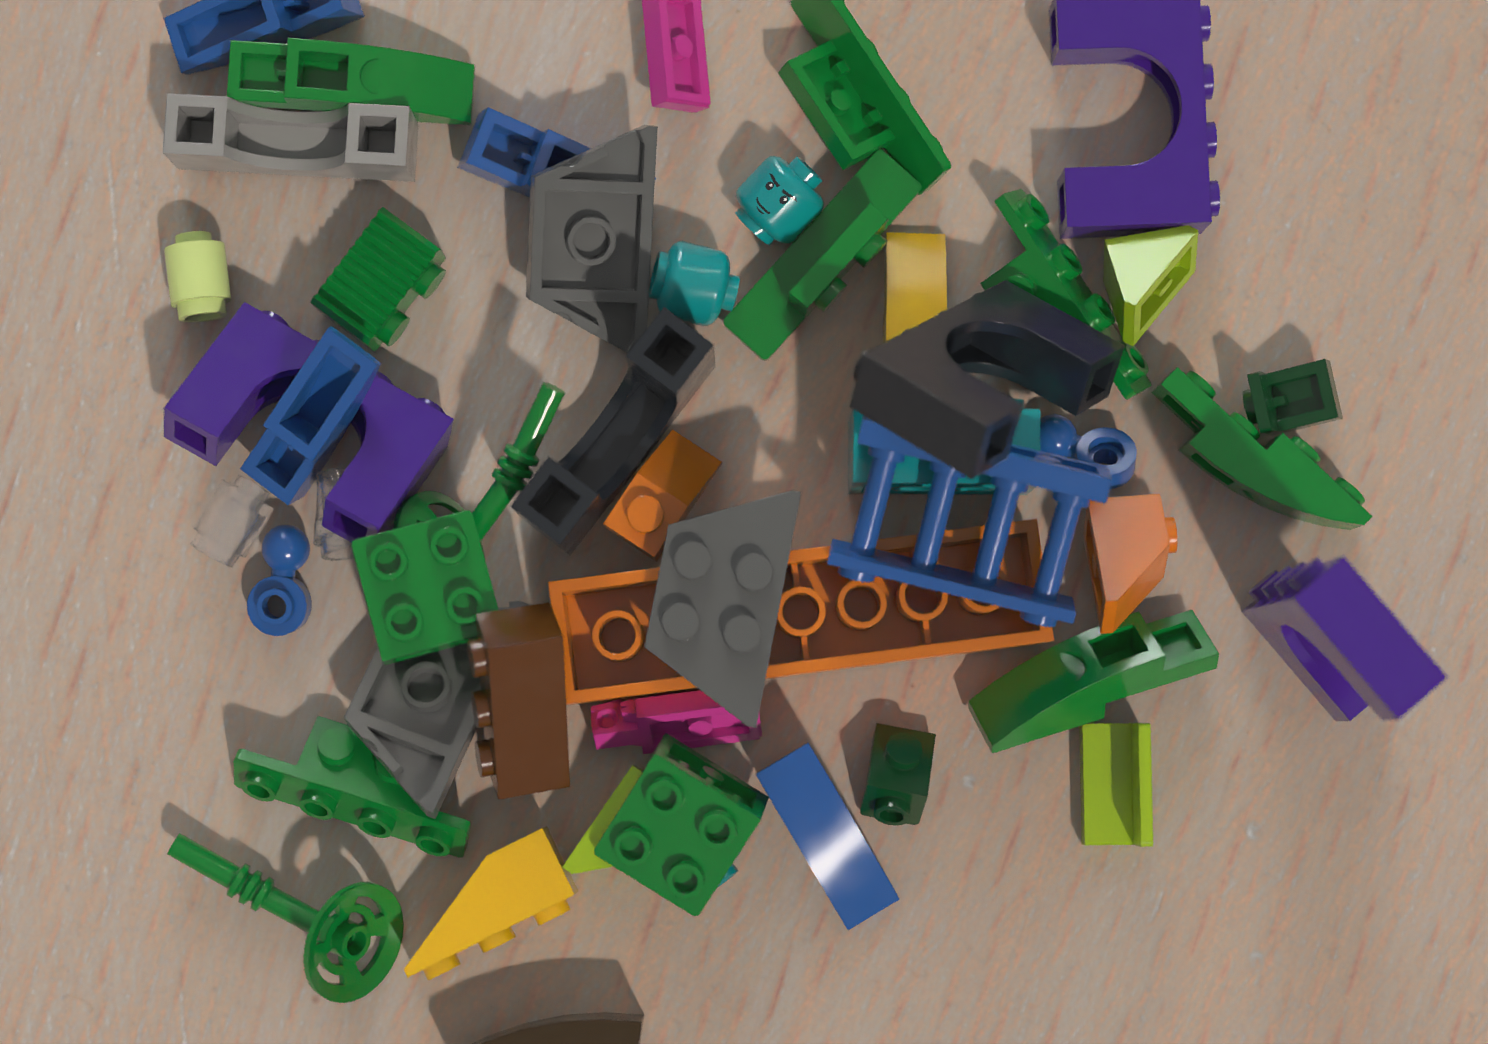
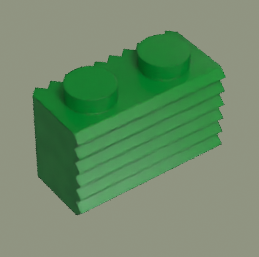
[310,207,446,352]

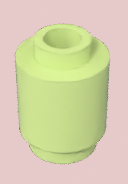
[164,231,231,322]

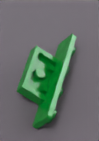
[778,0,951,195]
[723,150,922,361]
[980,189,1152,400]
[233,716,471,858]

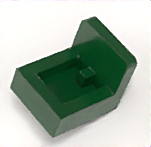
[1243,359,1343,436]
[860,723,936,826]

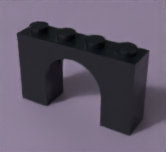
[850,280,1125,480]
[510,307,716,555]

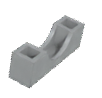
[163,93,419,182]

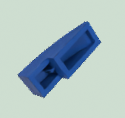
[164,0,365,75]
[457,107,656,197]
[240,326,381,505]
[755,742,900,930]

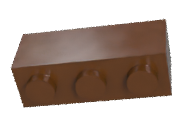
[467,602,570,800]

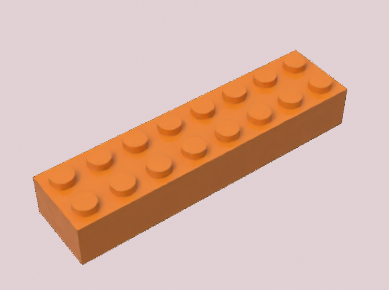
[548,519,1054,705]

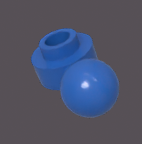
[1040,414,1137,489]
[247,524,312,636]

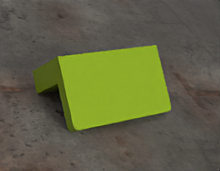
[1079,723,1153,847]

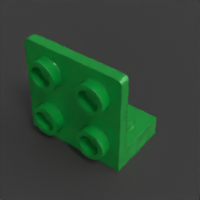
[351,510,499,665]
[594,733,769,916]

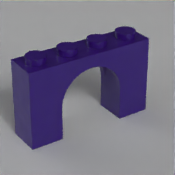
[1049,0,1220,239]
[163,302,454,543]
[1242,556,1448,722]

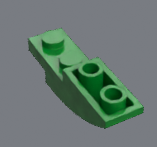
[227,38,475,125]
[1151,367,1373,530]
[968,610,1219,754]

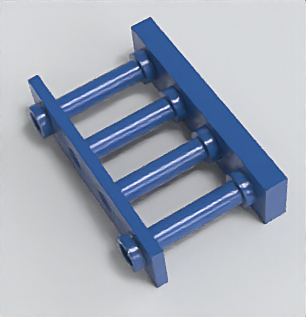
[827,415,1113,627]

